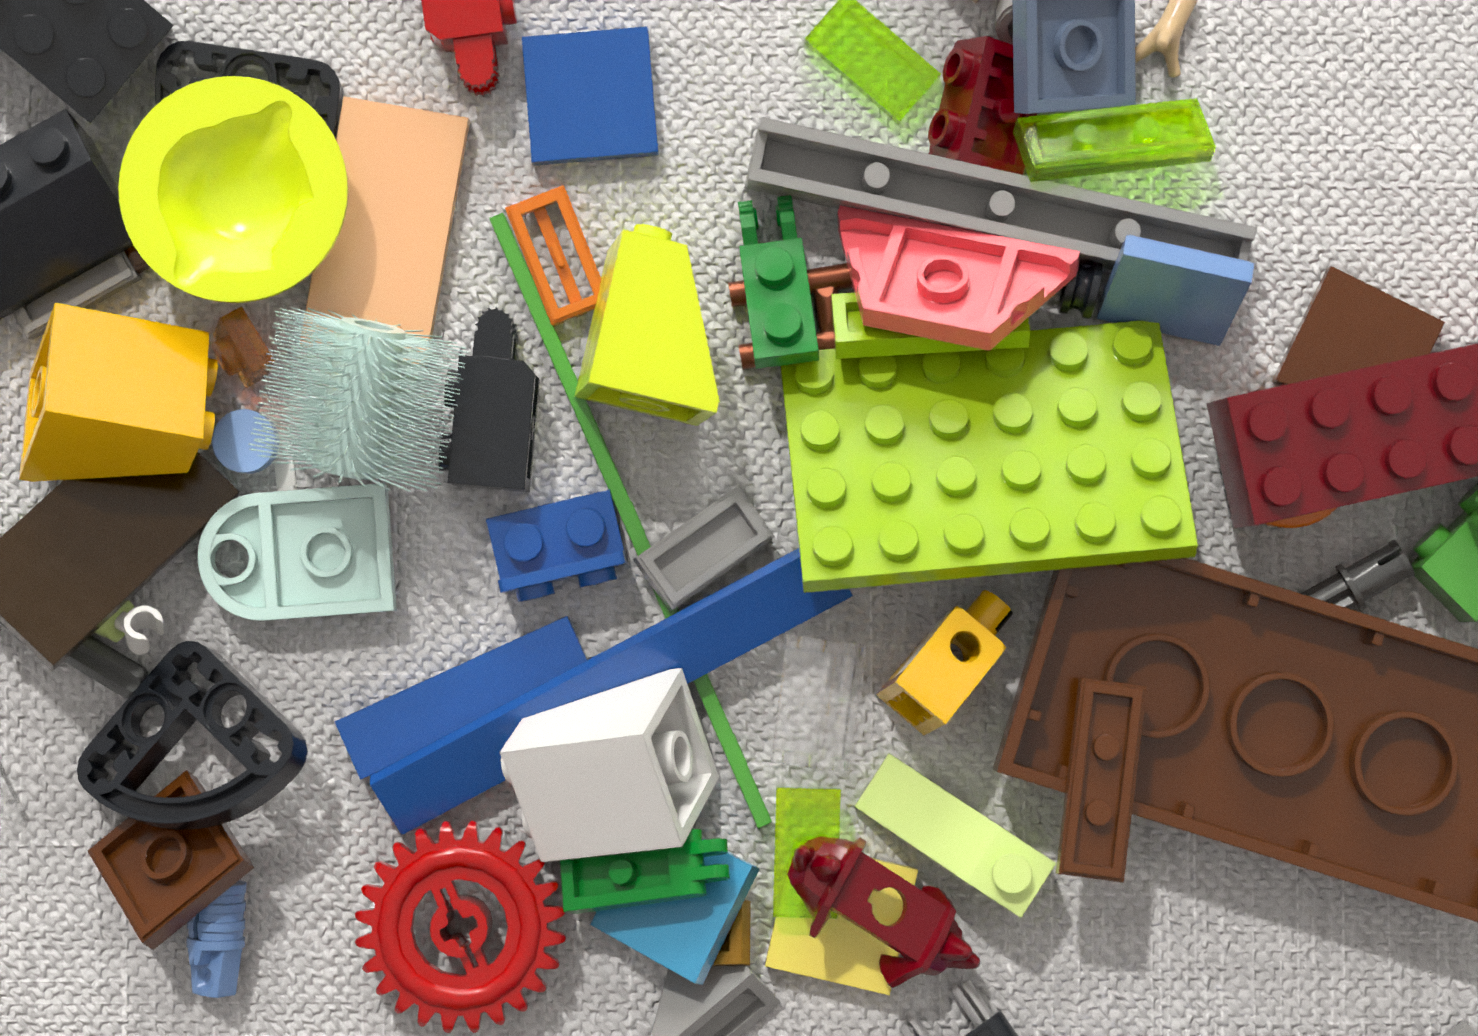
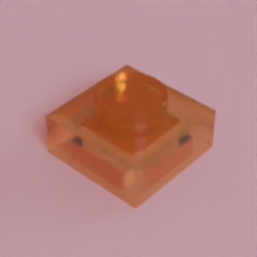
[212,306,275,388]

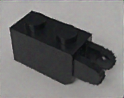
[438,307,540,493]

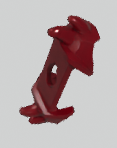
[787,836,981,988]

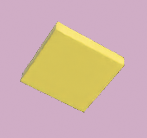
[765,840,918,995]

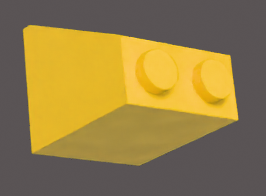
[19,303,218,482]

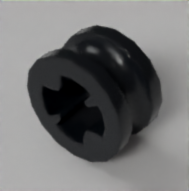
[1058,262,1103,319]

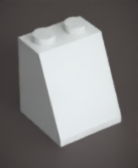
[500,668,719,862]

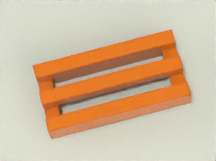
[505,185,601,327]

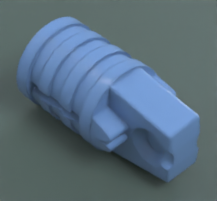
[186,880,247,998]

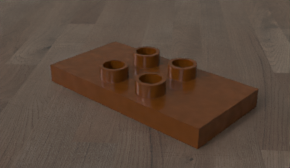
[993,558,1478,922]

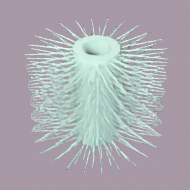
[248,307,469,492]

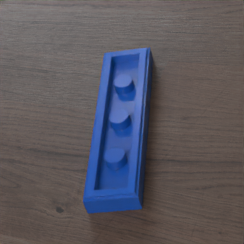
[334,616,588,780]

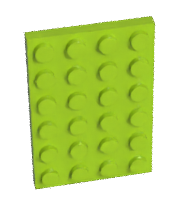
[780,320,1198,593]

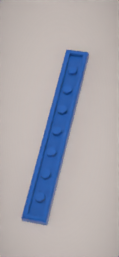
[370,548,853,835]

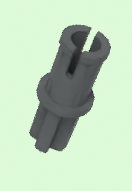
[1300,540,1415,611]

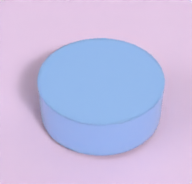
[212,409,280,474]

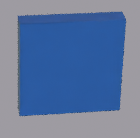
[522,26,659,166]

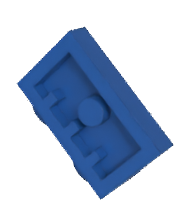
[486,489,628,602]

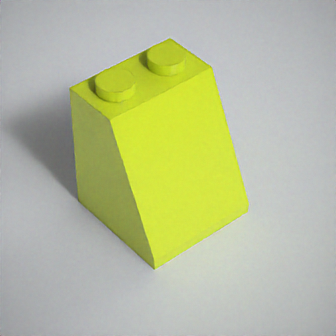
[574,224,719,426]

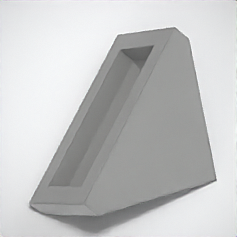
[651,965,781,1036]

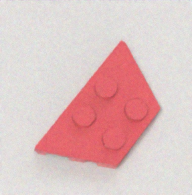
[837,205,1080,351]

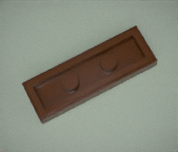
[1055,678,1147,883]

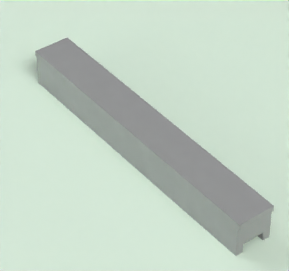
[744,117,1257,270]

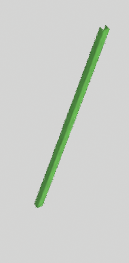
[489,213,772,829]

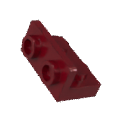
[928,36,1038,175]

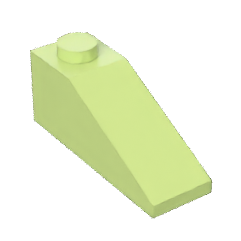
[854,753,1056,918]

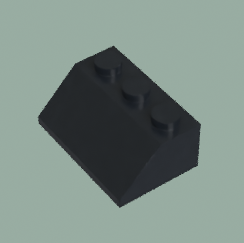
[0,109,134,319]

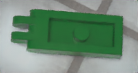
[560,829,730,914]

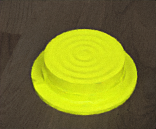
[118,76,348,303]

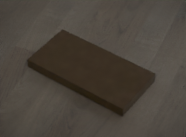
[0,452,239,671]

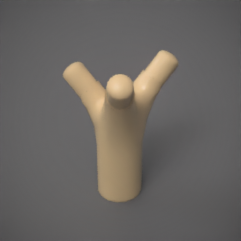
[1135,0,1198,78]

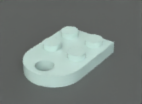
[198,483,397,621]

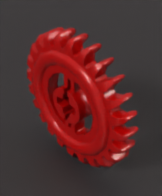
[355,820,566,1033]

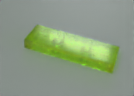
[1013,98,1216,182]

